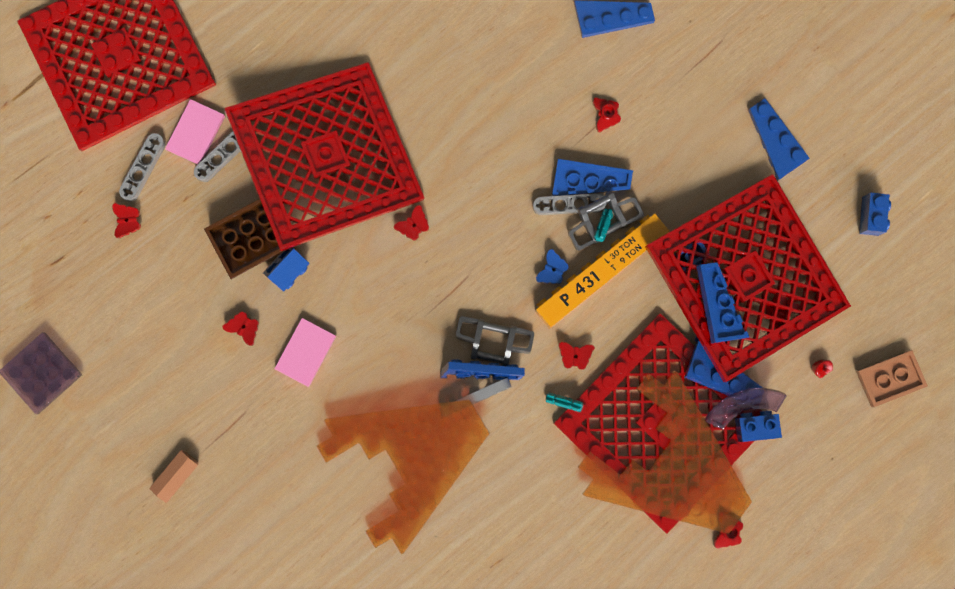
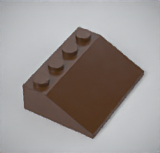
[204,199,287,280]

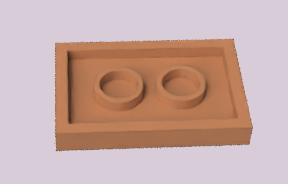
[856,350,928,407]

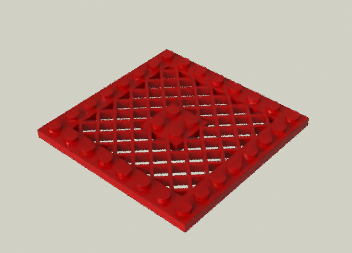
[17,0,216,151]
[224,62,425,251]
[645,174,851,382]
[553,313,762,534]

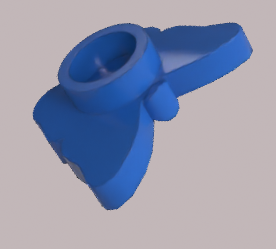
[536,249,569,284]

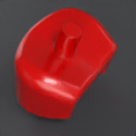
[812,359,833,378]

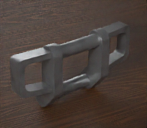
[568,191,644,251]
[456,316,534,366]

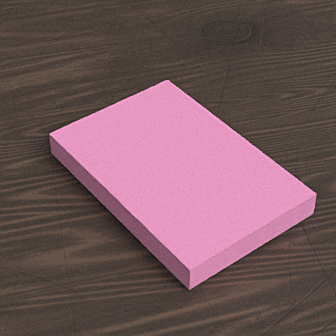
[165,99,225,165]
[275,318,336,387]

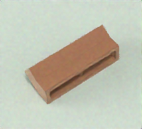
[149,450,199,503]

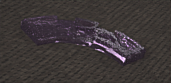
[705,388,787,429]

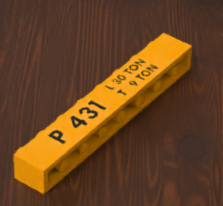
[535,214,669,329]

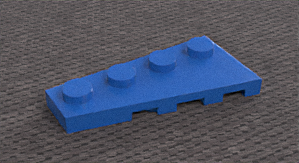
[574,0,655,38]
[748,98,810,181]
[552,159,633,196]
[696,262,749,344]
[685,341,764,407]
[440,359,525,380]

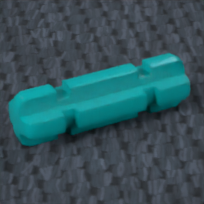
[594,208,613,242]
[546,393,583,412]

